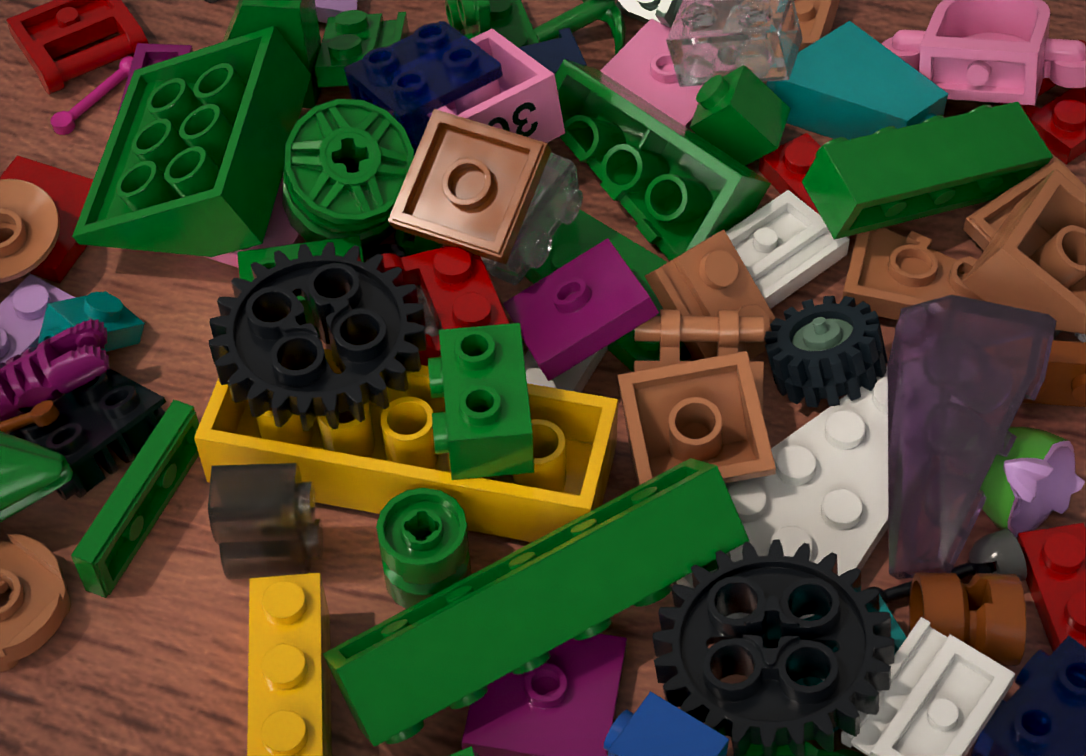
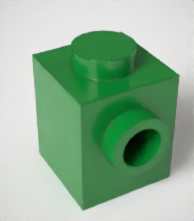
[690,65,791,166]

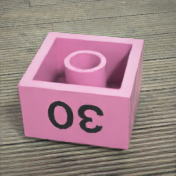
[393,29,565,144]

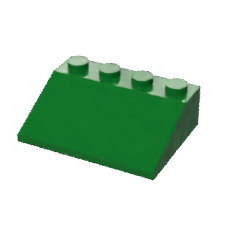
[72,25,311,257]

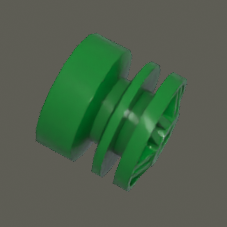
[282,99,414,251]

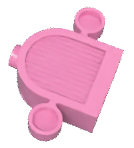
[882,0,1086,106]

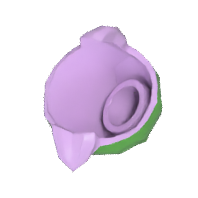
[938,426,1085,538]

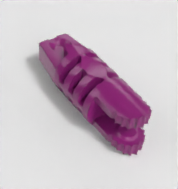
[0,319,109,422]

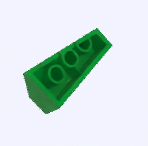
[555,59,771,261]

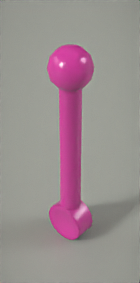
[50,56,133,135]

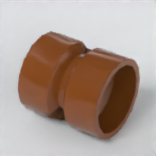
[909,572,1026,666]

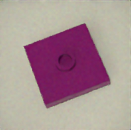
[503,238,659,381]
[462,634,627,756]

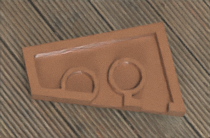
[841,227,1031,340]

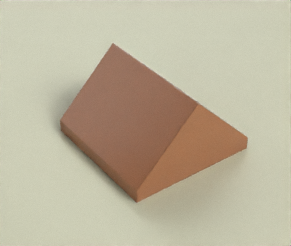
[617,351,776,486]

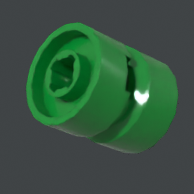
[376,488,472,609]

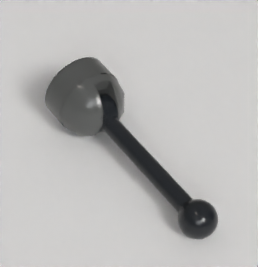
[867,528,1027,605]

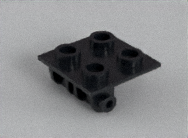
[9,368,166,500]

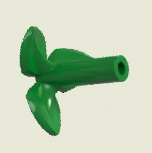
[534,0,626,55]

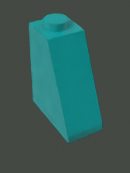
[766,21,948,140]

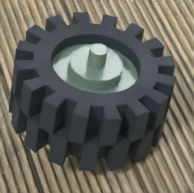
[764,296,888,408]

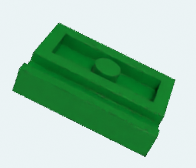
[315,10,409,87]

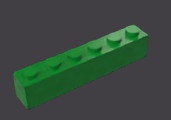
[323,458,750,747]

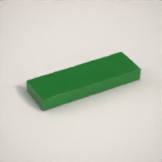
[71,400,199,598]

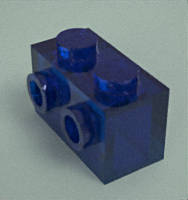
[971,636,1086,756]

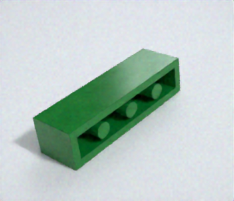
[802,102,1053,240]

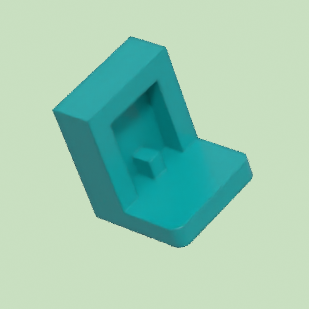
[37,291,145,352]

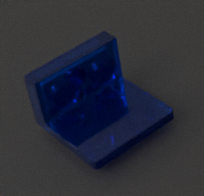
[344,21,503,156]

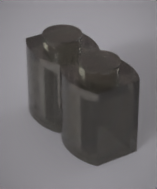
[208,463,323,580]

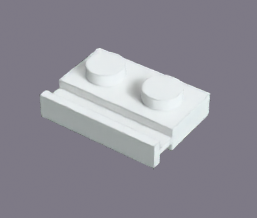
[726,190,850,309]
[841,617,1016,756]

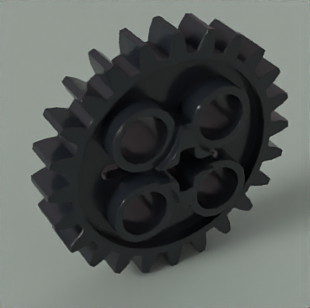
[209,242,427,431]
[653,539,894,756]

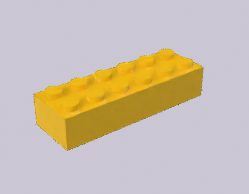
[194,348,618,542]

